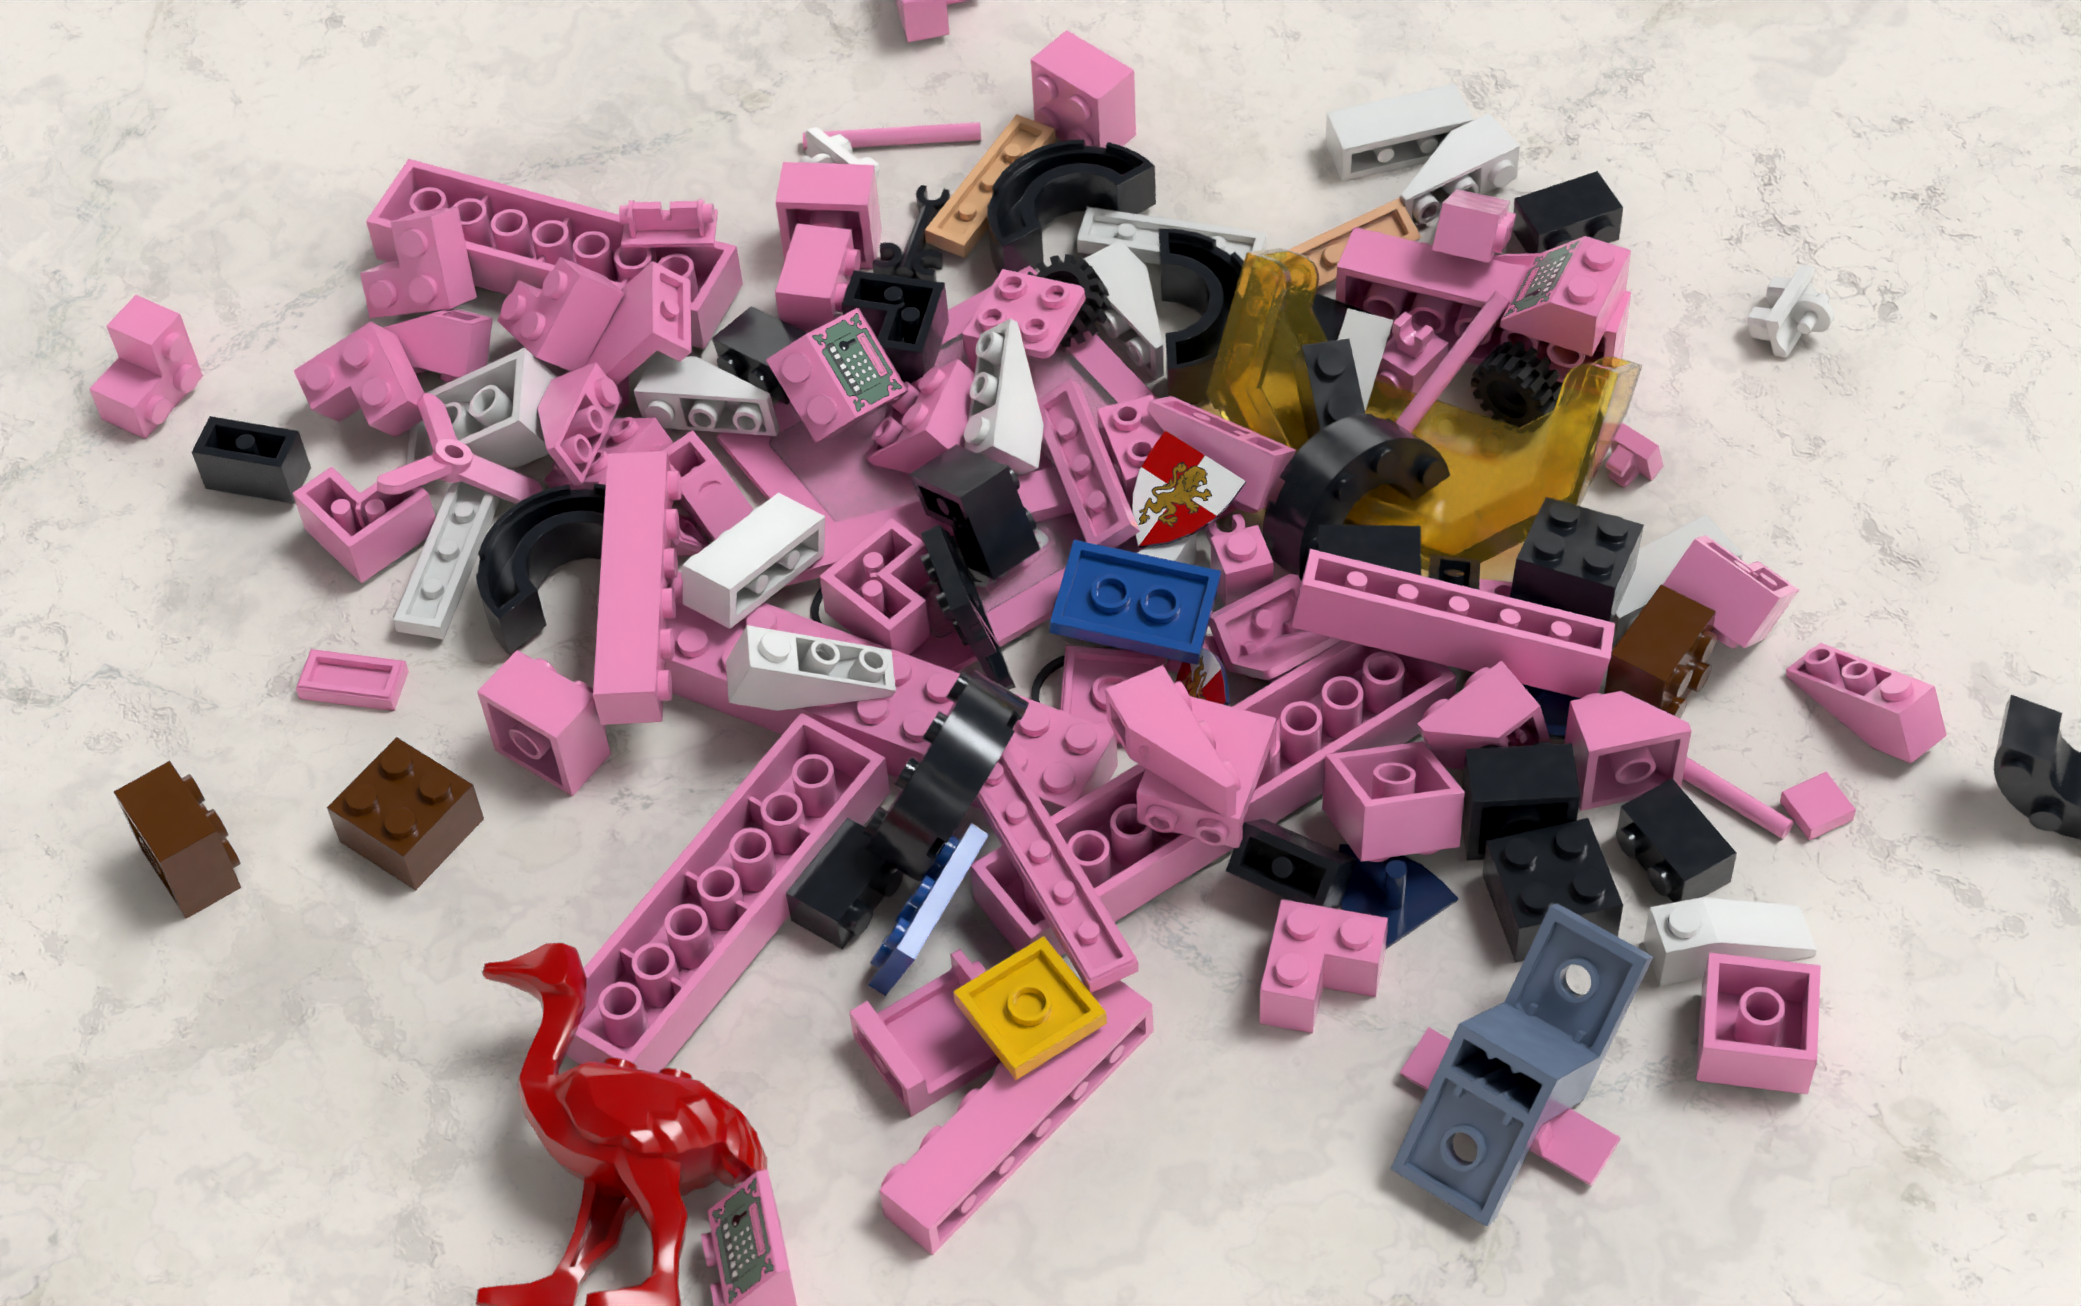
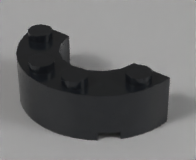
[987,139,1156,275]
[1159,229,1258,405]
[1262,414,1451,581]
[476,483,606,654]
[863,670,1029,882]
[1993,695,2081,840]

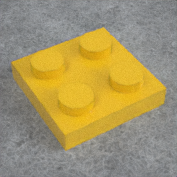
[953,936,1107,1080]

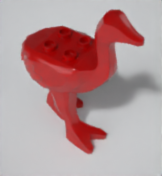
[476,943,767,1306]

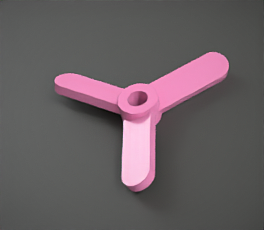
[377,393,543,504]

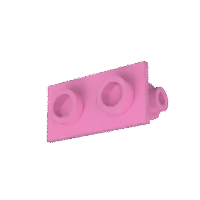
[619,199,718,248]

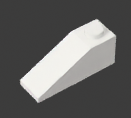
[1644,897,1817,986]

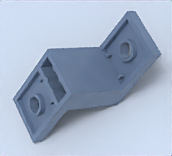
[1390,903,1653,1227]

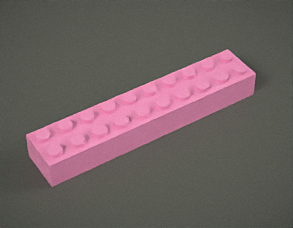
[665,571,1118,817]
[970,640,1457,956]

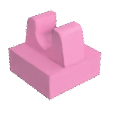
[1605,421,1663,488]

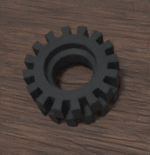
[1028,254,1110,347]
[1471,341,1565,434]

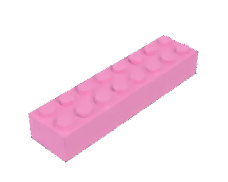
[366,159,743,349]
[565,713,890,1073]

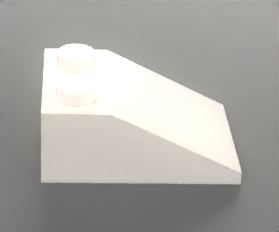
[407,348,557,469]

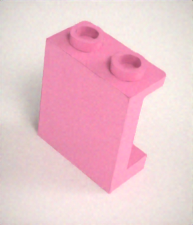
[586,261,691,410]
[1136,696,1277,848]
[849,949,1001,1117]

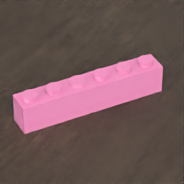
[593,451,681,725]
[1291,549,1615,698]
[879,980,1153,1255]

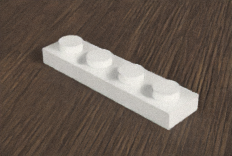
[1077,207,1266,268]
[393,481,501,639]

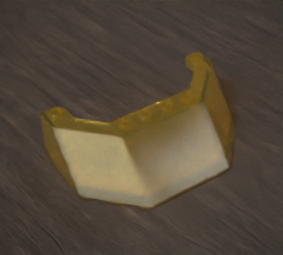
[1206,248,1642,571]

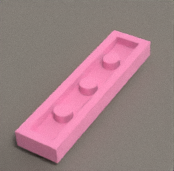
[1037,378,1140,548]

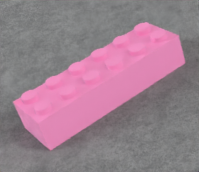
[1336,227,1631,397]

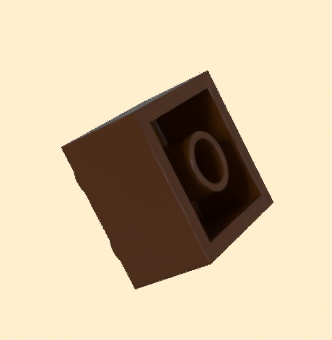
[1604,584,1718,719]
[327,737,484,891]
[113,761,241,919]

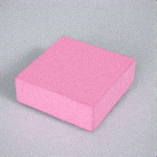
[1780,772,1856,840]

